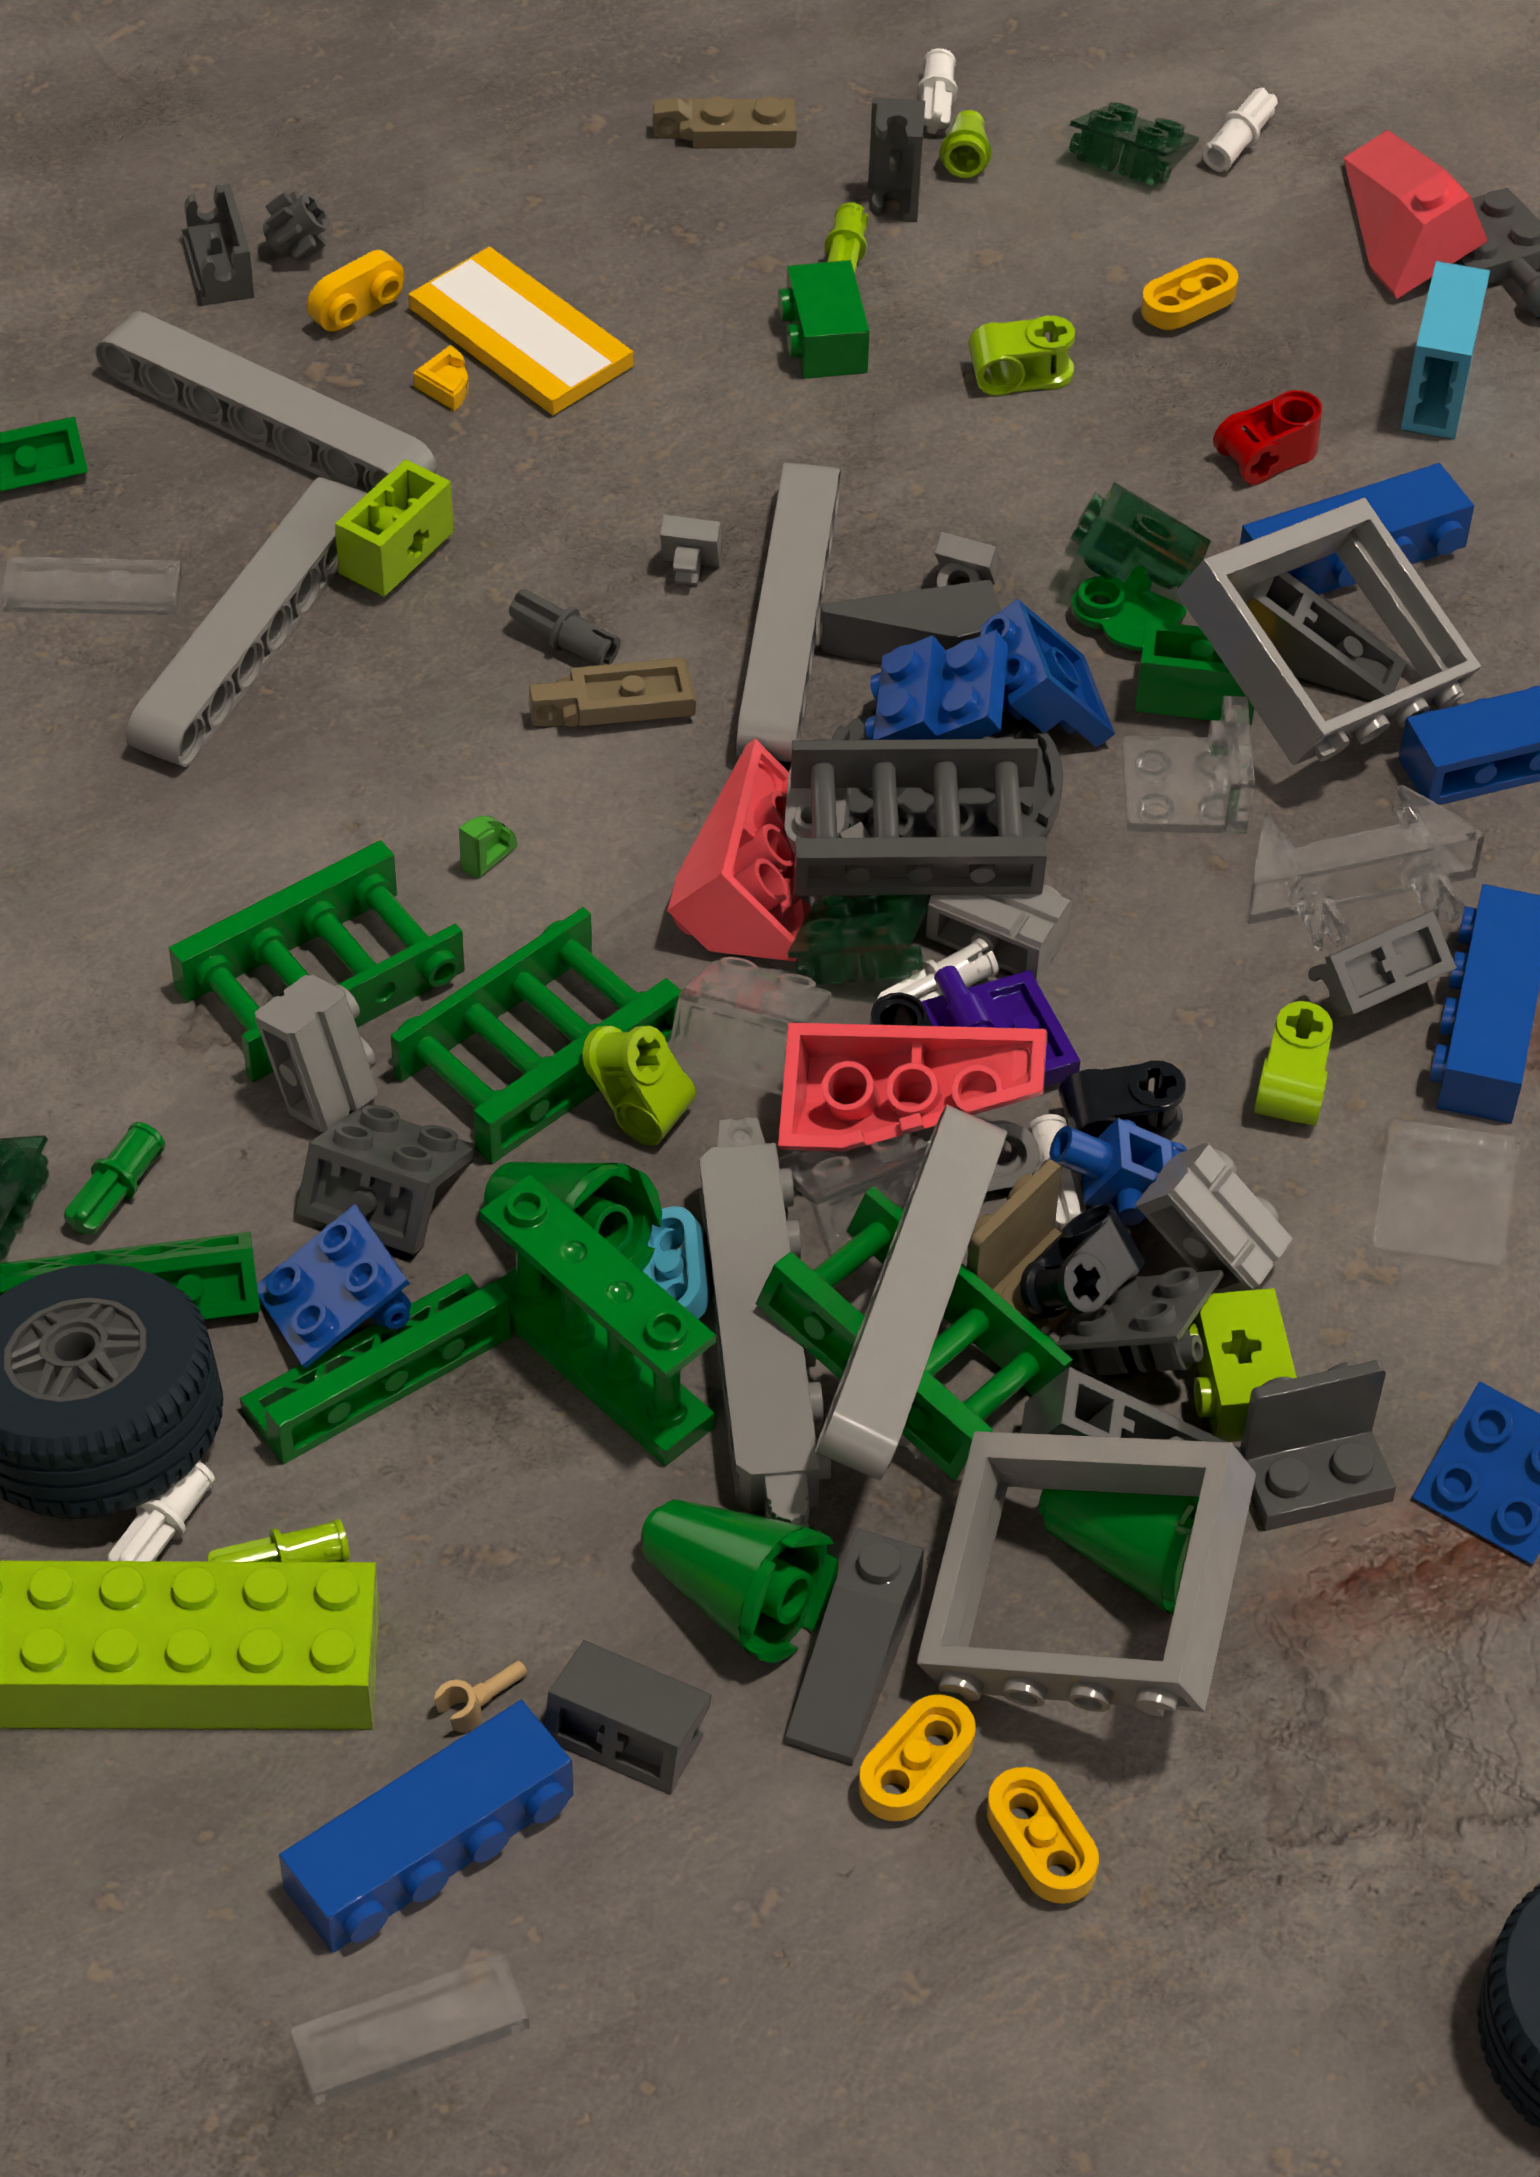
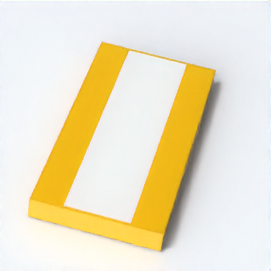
[408,246,634,416]

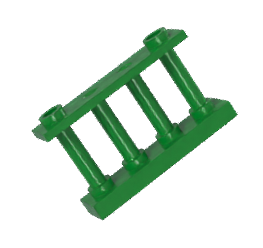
[169,840,465,1082]
[390,907,683,1164]
[479,1174,716,1467]
[755,1186,1073,1481]

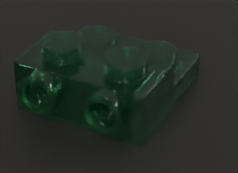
[1070,482,1211,590]

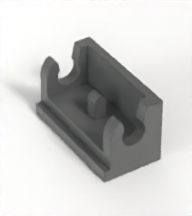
[868,97,925,222]
[182,184,254,306]
[1308,911,1456,1019]
[544,1640,712,1794]

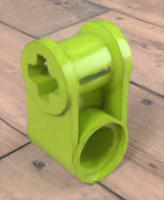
[967,316,1075,396]
[1253,1001,1333,1126]
[582,1026,696,1146]

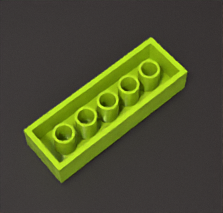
[0,1561,380,1730]

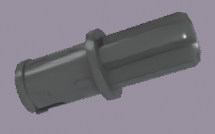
[509,589,621,666]

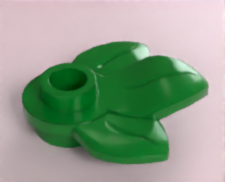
[1071,566,1187,651]

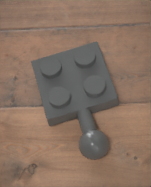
[1453,188,1540,318]

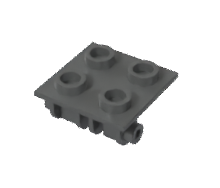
[1056,1267,1224,1377]

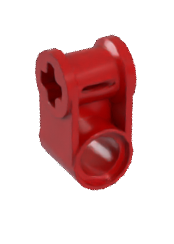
[1213,390,1322,485]

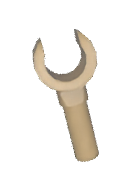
[434,1660,527,1733]

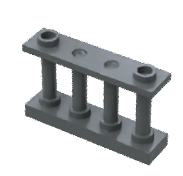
[790,737,1047,896]

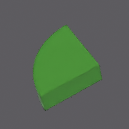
[459,815,517,879]

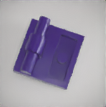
[921,966,1081,1087]

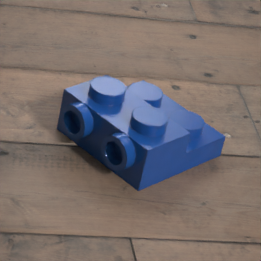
[980,598,1115,748]
[865,630,1008,740]

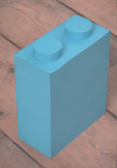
[1400,261,1490,440]

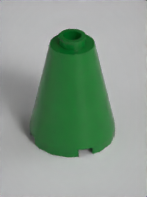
[484,1162,662,1271]
[1039,1489,1199,1616]
[641,1499,838,1663]

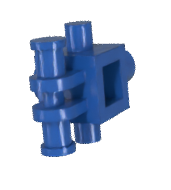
[1049,1118,1187,1238]

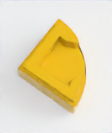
[413,345,469,411]

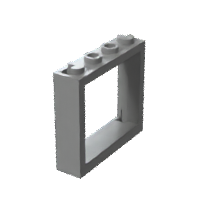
[1176,497,1482,765]
[917,1431,1256,1717]

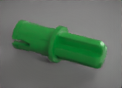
[64,1122,166,1235]

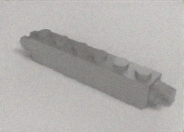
[699,1118,831,1527]

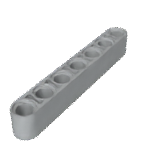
[95,311,437,493]
[736,462,841,763]
[126,477,367,767]
[815,1105,1007,1481]

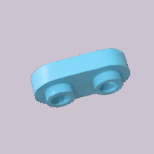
[643,1206,711,1319]

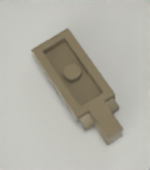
[653,97,796,148]
[528,657,696,727]

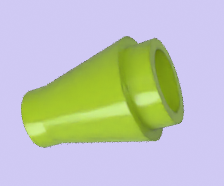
[940,110,992,178]

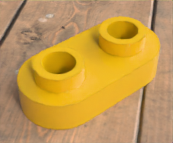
[306,250,404,332]
[1141,258,1239,330]
[859,1694,976,1821]
[987,1767,1099,1903]

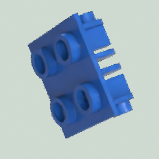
[257,1204,411,1368]
[1412,1381,1540,1565]

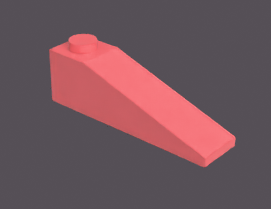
[1344,129,1488,299]
[667,738,812,962]
[778,1023,1047,1152]

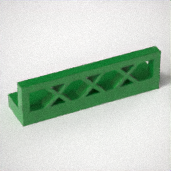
[0,416,88,491]
[0,1231,260,1319]
[240,1273,511,1465]

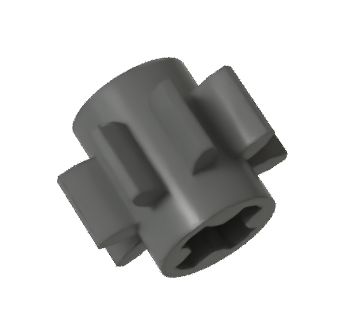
[263,191,329,260]

